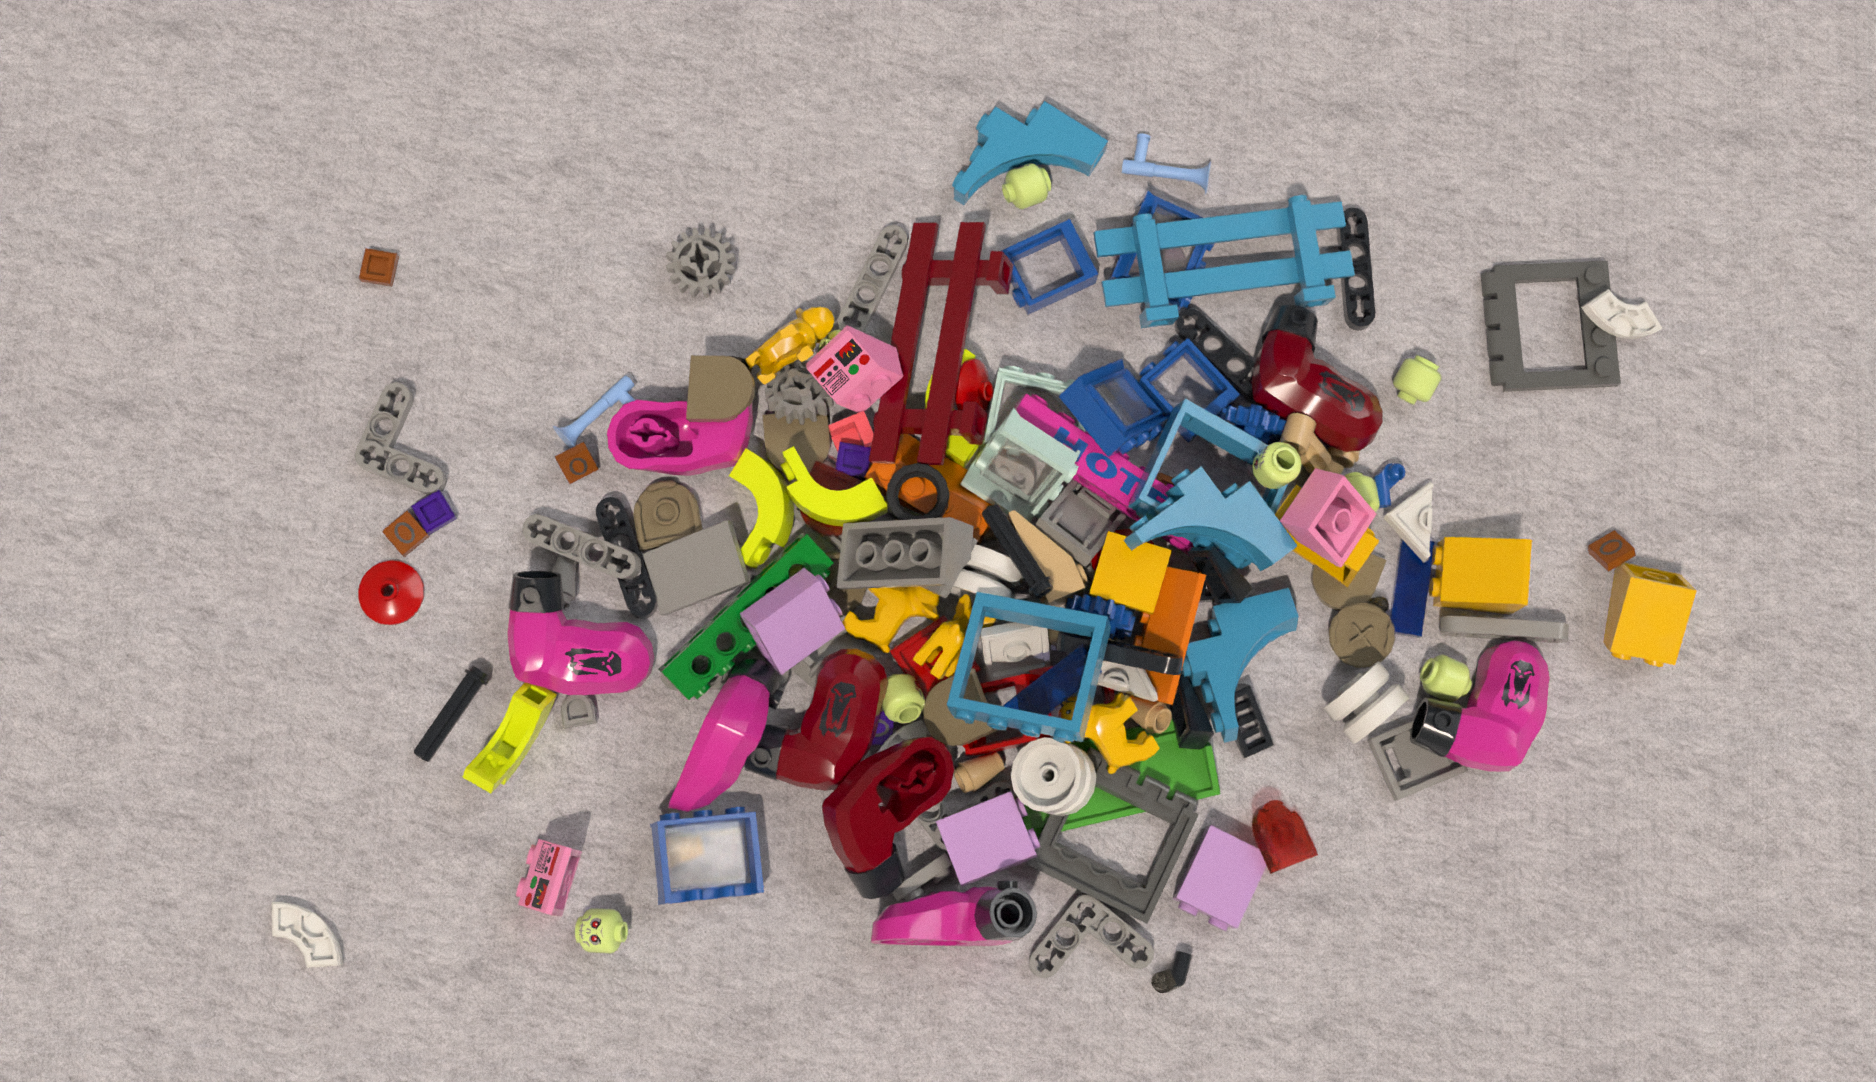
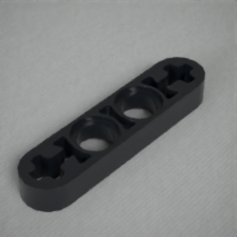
[1337,208,1376,331]
[1174,308,1257,405]
[595,497,658,619]
[1056,631,1183,675]

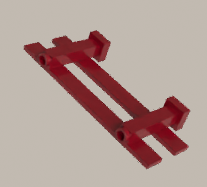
[869,222,1013,466]

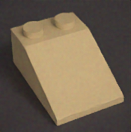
[1007,510,1088,607]

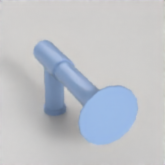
[1122,133,1211,194]
[553,375,635,448]

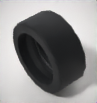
[886,463,949,520]

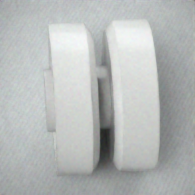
[950,545,1023,604]
[1323,661,1410,744]
[1011,737,1097,816]

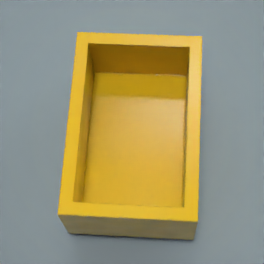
[1275,485,1379,587]

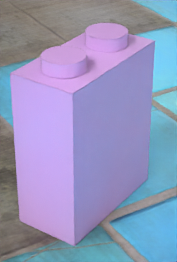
[740,568,845,675]
[936,791,1041,887]
[1173,825,1271,932]

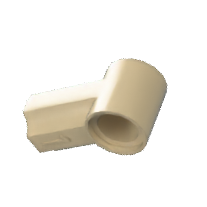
[1279,413,1332,473]

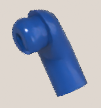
[1373,463,1405,508]

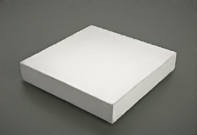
[980,622,1051,682]

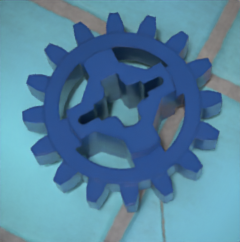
[1220,404,1286,445]
[1065,594,1136,640]

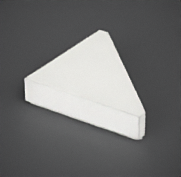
[1384,482,1434,563]
[1076,661,1158,702]

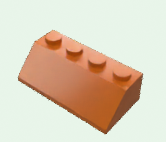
[865,434,991,545]
[1126,567,1206,705]

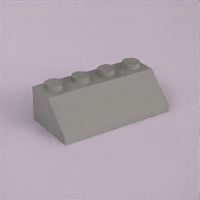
[837,517,974,589]

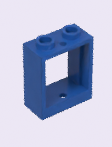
[1001,219,1098,315]
[1139,338,1240,443]

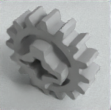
[666,228,736,298]
[765,361,834,425]

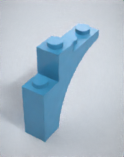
[952,101,1108,205]
[1124,466,1297,572]
[1181,588,1299,743]

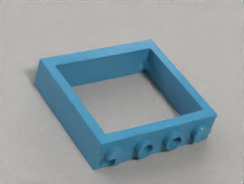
[1128,398,1288,569]
[947,592,1111,743]

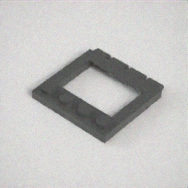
[1481,261,1621,392]
[1026,747,1199,924]

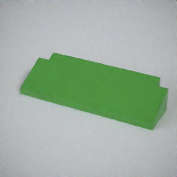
[1017,719,1221,837]

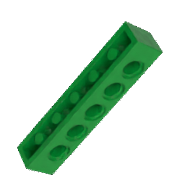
[658,533,833,700]

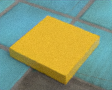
[1089,531,1172,615]

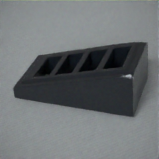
[1187,546,1253,604]
[1170,674,1214,750]
[1234,683,1274,758]

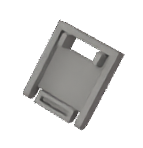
[1034,479,1126,567]
[1367,721,1468,801]

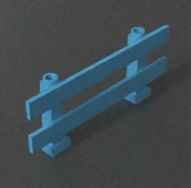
[1093,195,1355,329]

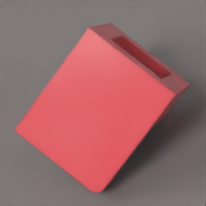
[828,411,874,452]

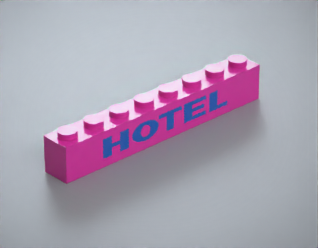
[1014,394,1209,559]

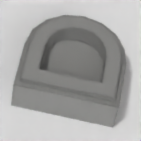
[561,695,597,729]

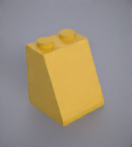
[1429,537,1532,615]
[1603,562,1697,667]

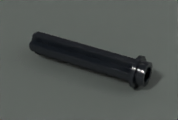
[982,504,1053,599]
[414,665,489,762]

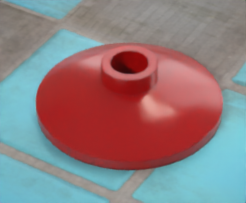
[955,359,993,413]
[358,560,424,625]

